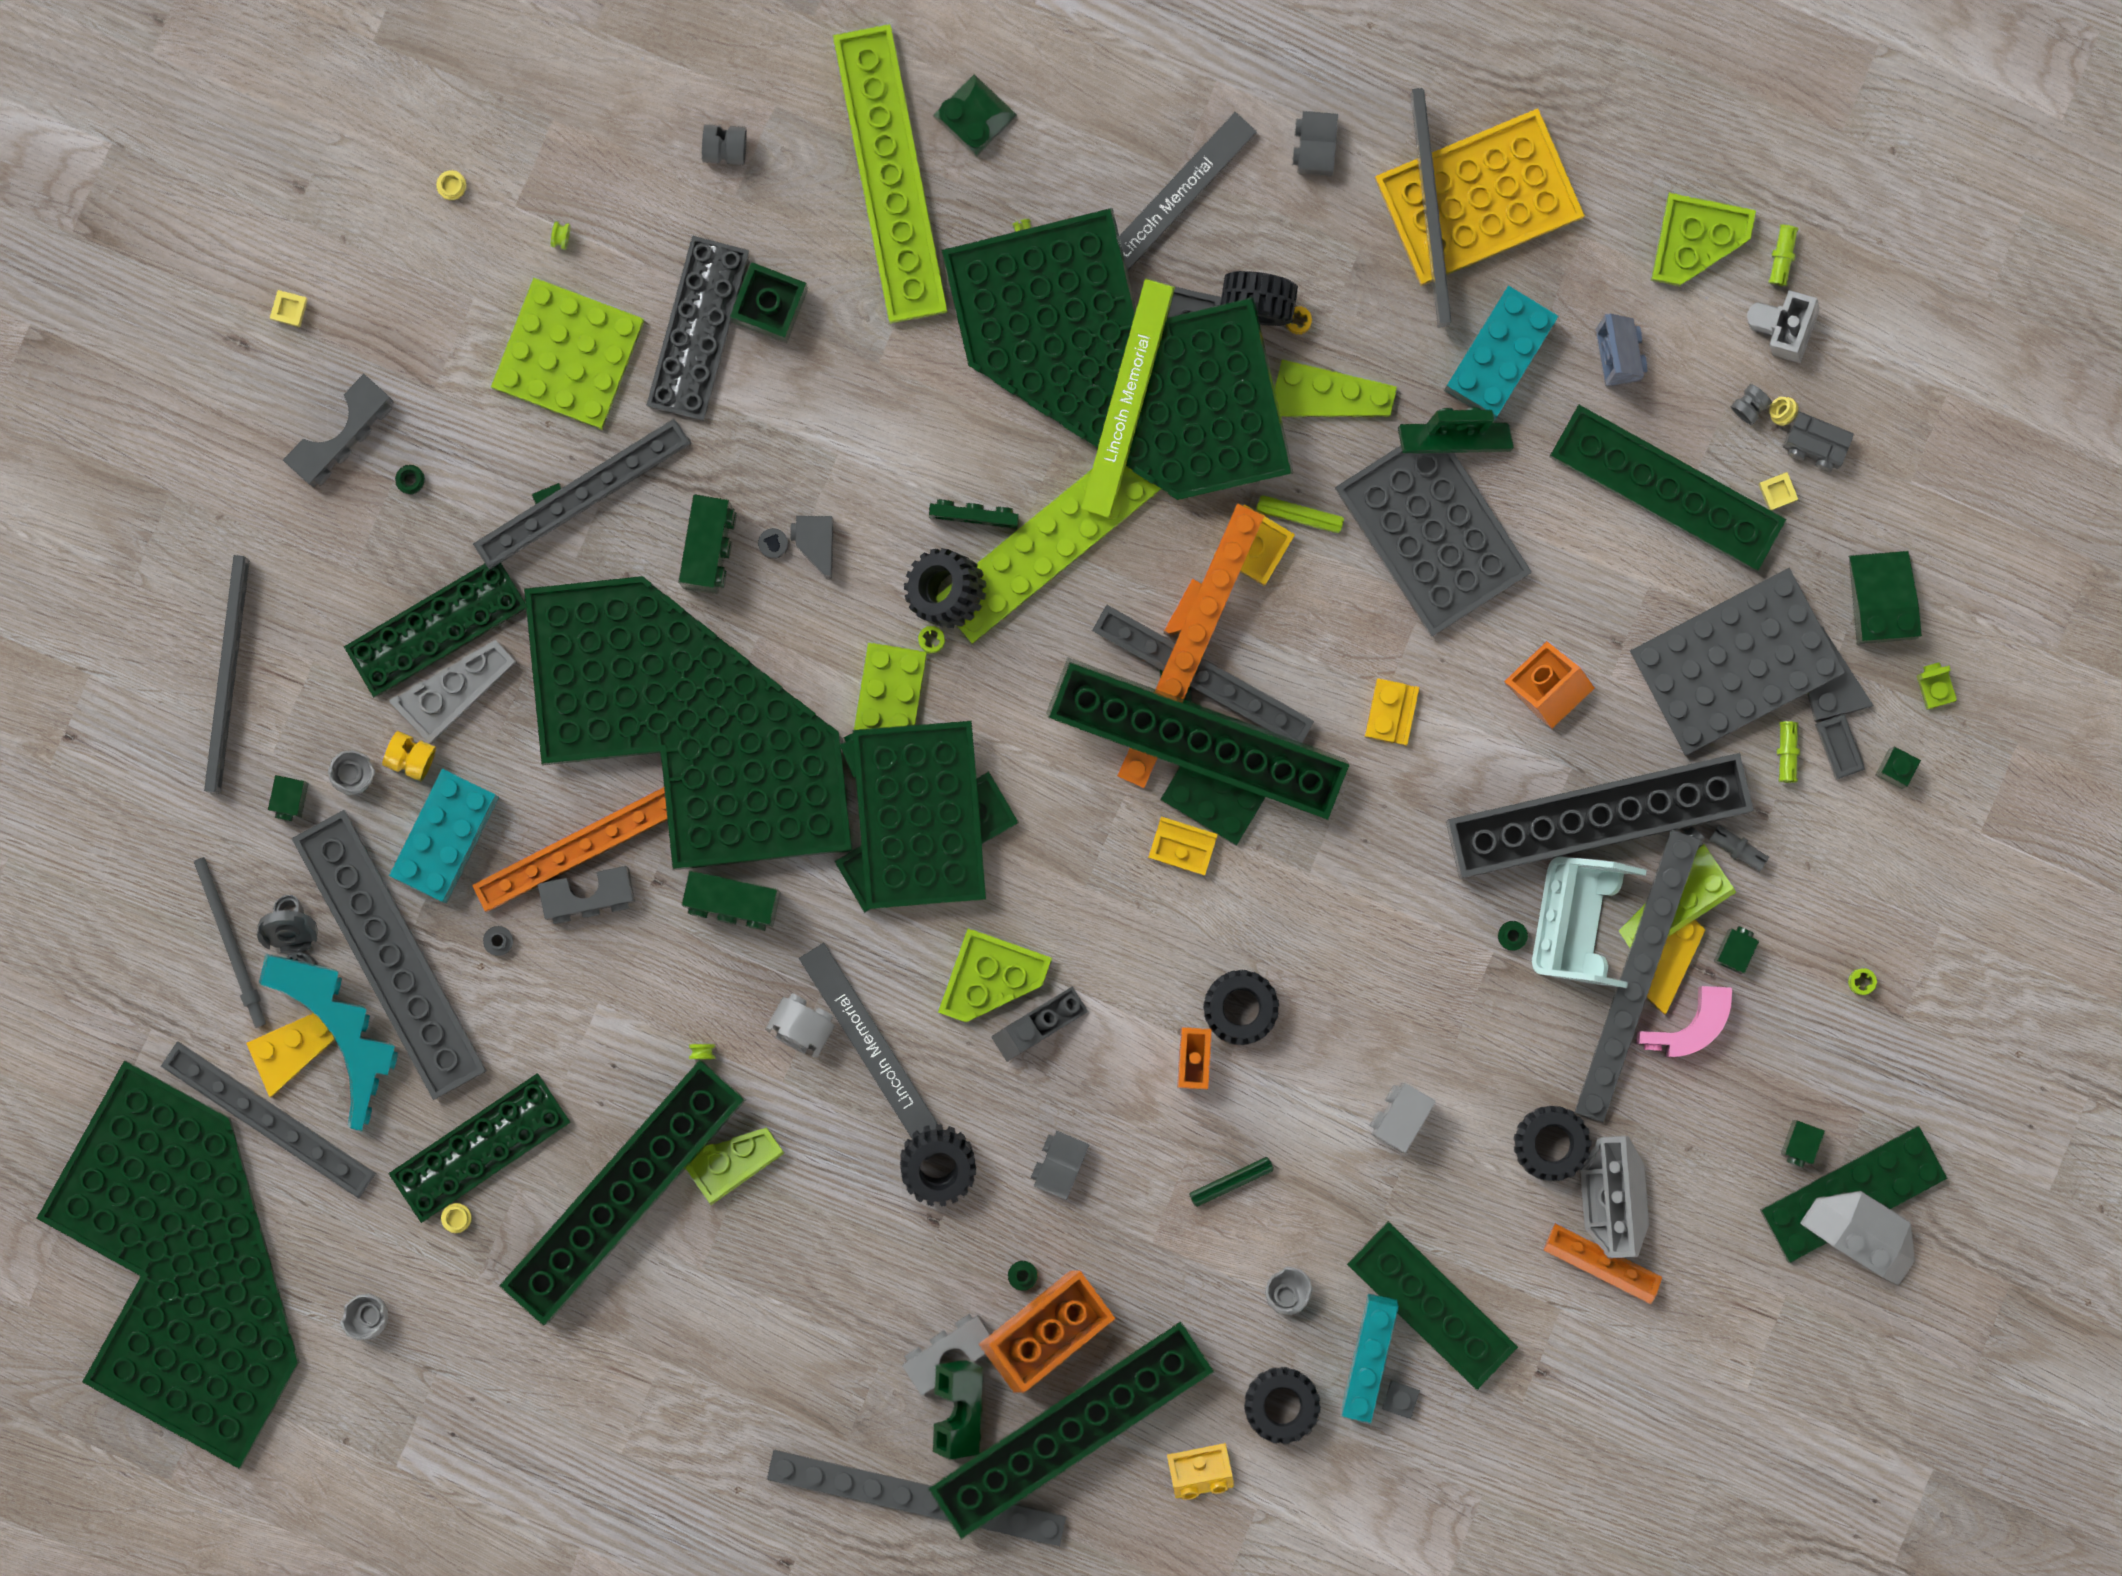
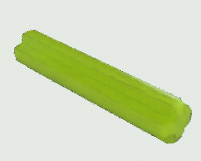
[1257,495,1344,534]

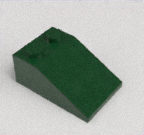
[1848,551,1922,644]

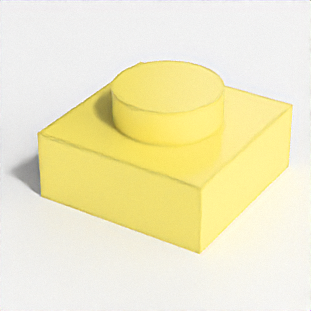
[270,290,308,328]
[1758,472,1798,511]

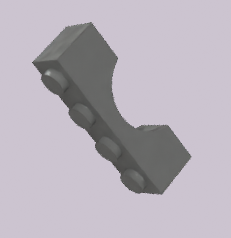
[283,373,394,488]

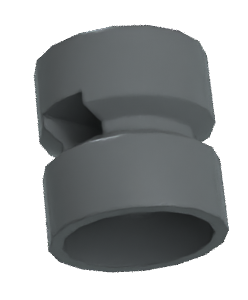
[702,124,747,165]

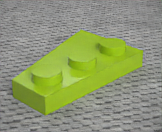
[686,1127,785,1205]

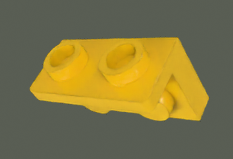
[1167,1443,1234,1500]

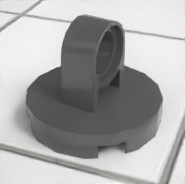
[257,895,318,954]

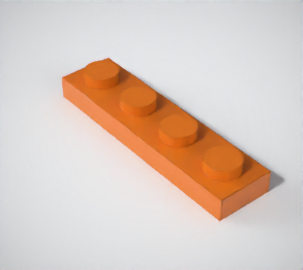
[1543,1223,1662,1304]

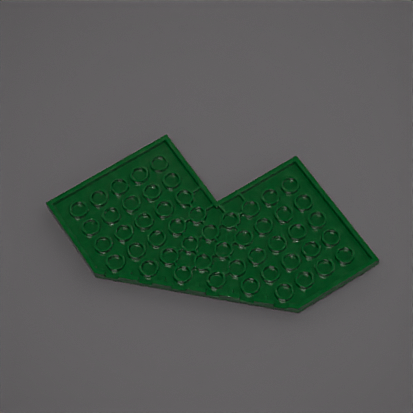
[942,208,1294,500]
[524,576,852,870]
[36,1060,299,1469]

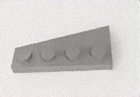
[389,640,517,744]

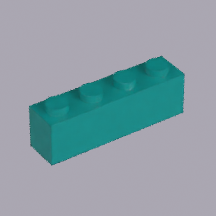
[1341,1294,1398,1423]

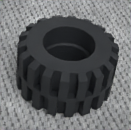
[1220,271,1298,326]
[904,548,986,628]
[1203,970,1279,1045]
[1513,1106,1592,1181]
[900,1124,976,1207]
[1244,1367,1321,1444]

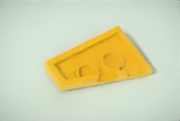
[1621,920,1705,1015]
[246,1013,335,1098]

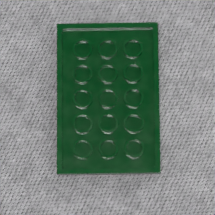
[852,721,986,909]

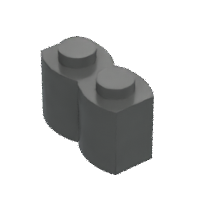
[1292,111,1338,176]
[1031,1131,1090,1200]

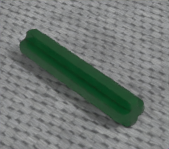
[1189,1157,1274,1207]

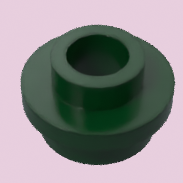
[395,465,425,495]
[1498,921,1528,951]
[1008,1261,1038,1291]

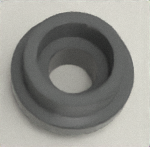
[483,926,513,956]

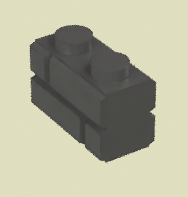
[1783,411,1854,471]

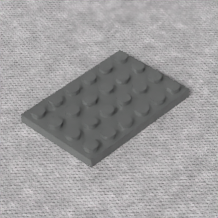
[1335,445,1532,637]
[1630,568,1845,756]

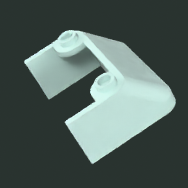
[1532,857,1647,988]

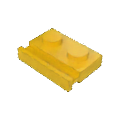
[1364,678,1419,746]
[1148,816,1218,876]

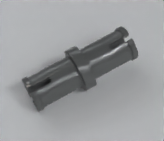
[1709,824,1770,873]

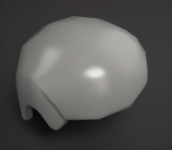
[328,750,375,795]
[1265,1267,1313,1315]
[340,1294,388,1340]

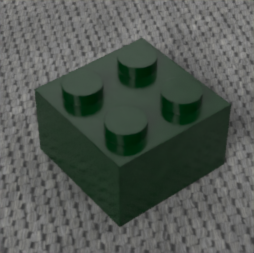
[730,262,808,343]

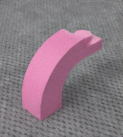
[1636,986,1732,1057]

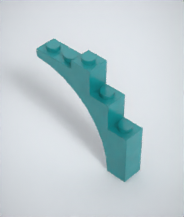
[258,954,398,1131]

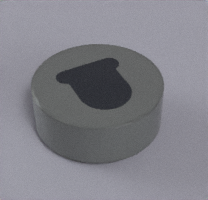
[758,528,788,559]

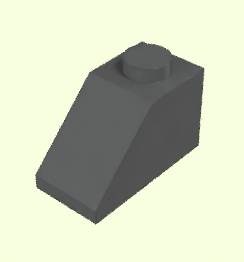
[790,515,833,579]

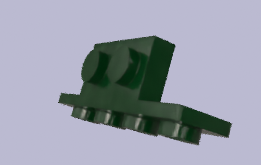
[1398,407,1514,454]

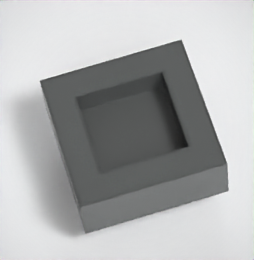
[1382,1381,1420,1419]

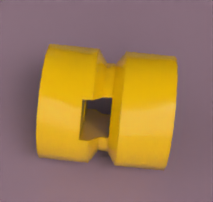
[382,731,436,782]

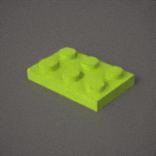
[854,642,927,730]

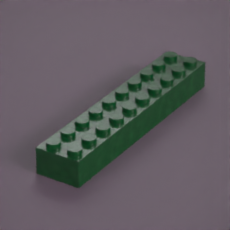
[1046,657,1350,820]
[499,1060,746,1326]
[928,1321,1214,1539]

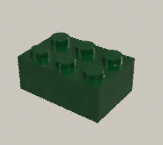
[678,494,737,594]
[681,870,781,931]

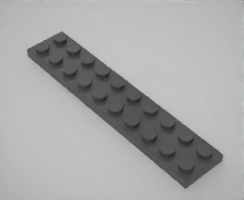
[291,810,487,1100]

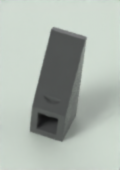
[991,986,1088,1062]

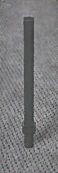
[193,857,266,1028]

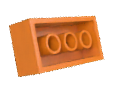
[978,1270,1116,1393]

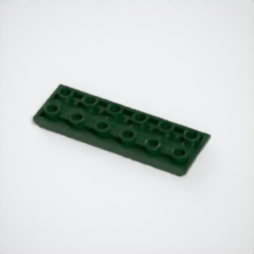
[343,563,526,698]
[388,1073,571,1223]

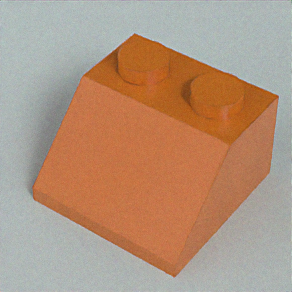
[1504,641,1595,729]

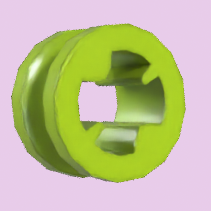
[550,221,571,250]
[918,626,945,653]
[1848,968,1877,995]
[689,1044,715,1059]

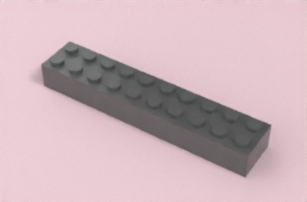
[1446,753,1754,879]

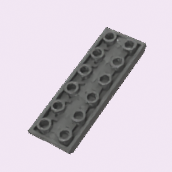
[646,235,749,421]

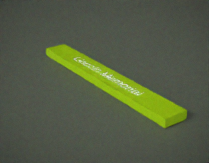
[1081,279,1175,517]

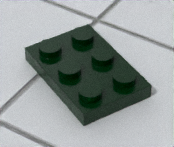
[1160,766,1266,846]

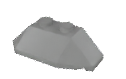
[1580,1136,1649,1258]
[1800,1191,1915,1286]

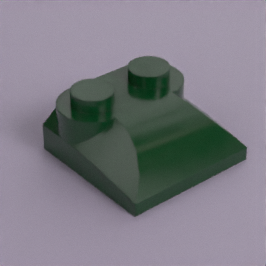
[933,74,1017,157]

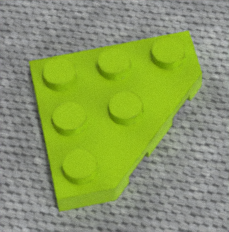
[1651,193,1756,287]
[938,928,1052,1022]

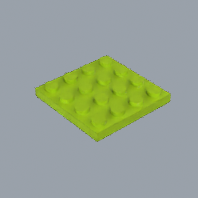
[491,277,645,430]

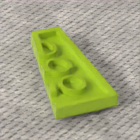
[1275,359,1397,418]
[1619,844,1737,948]

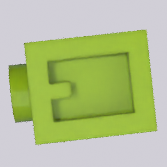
[1917,662,1957,710]

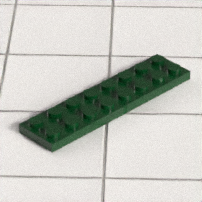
[1549,404,1787,572]

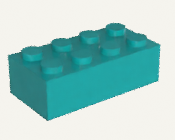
[1444,285,1559,421]
[389,769,499,903]

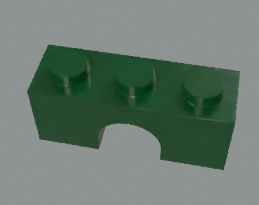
[933,1360,984,1460]

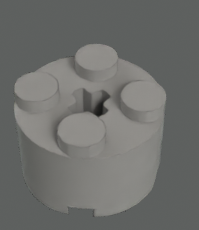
[765,993,835,1058]

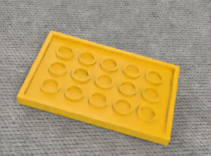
[1374,108,1585,286]

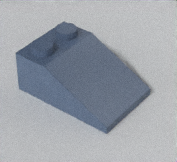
[1596,314,1647,387]

